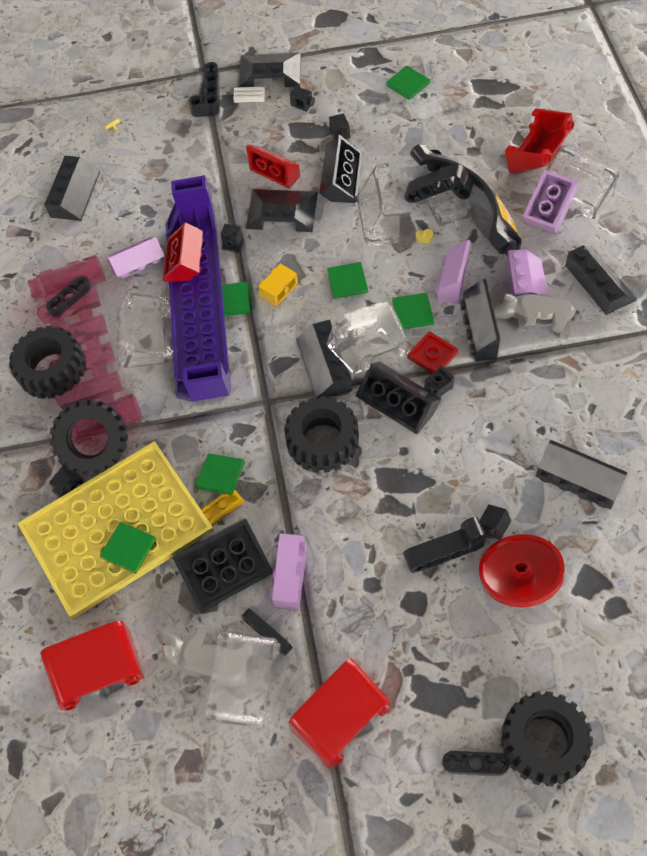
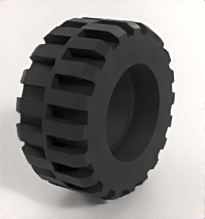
[9,326,86,399]
[284,396,359,473]
[49,400,128,475]
[501,691,593,786]

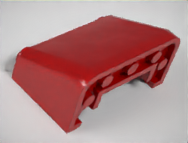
[505,108,574,174]
[40,621,144,711]
[288,658,391,769]

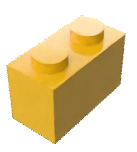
[258,263,298,307]

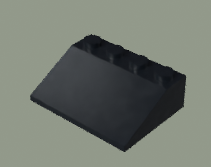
[172,518,273,613]

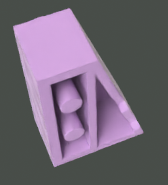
[270,533,307,610]

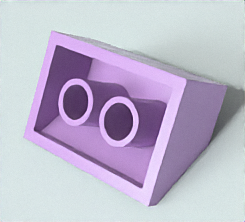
[105,237,165,279]
[435,240,471,304]
[506,249,548,296]

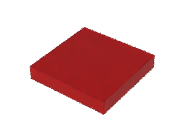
[407,331,459,374]

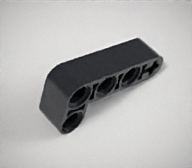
[188,62,220,117]
[404,164,474,203]
[403,517,487,573]

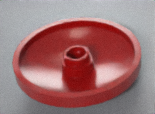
[479,534,565,608]

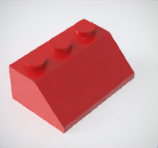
[246,145,300,189]
[162,222,203,282]

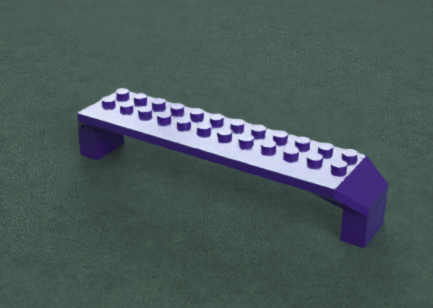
[165,175,231,402]

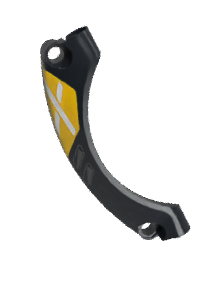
[410,144,522,256]

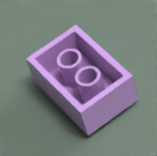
[522,170,578,235]

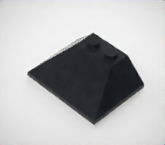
[239,53,301,87]
[246,189,318,232]

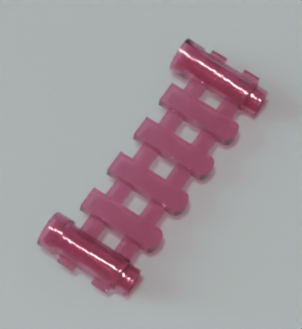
[28,255,143,445]

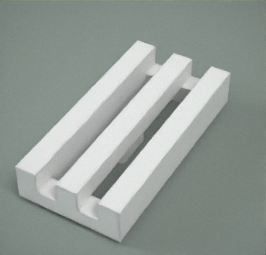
[233,86,265,103]

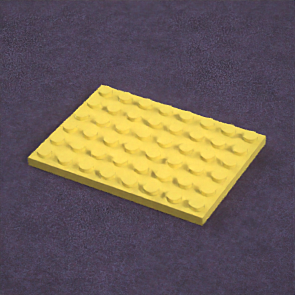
[17,441,214,620]

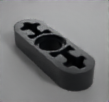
[46,276,91,317]
[241,608,293,656]
[442,751,510,776]

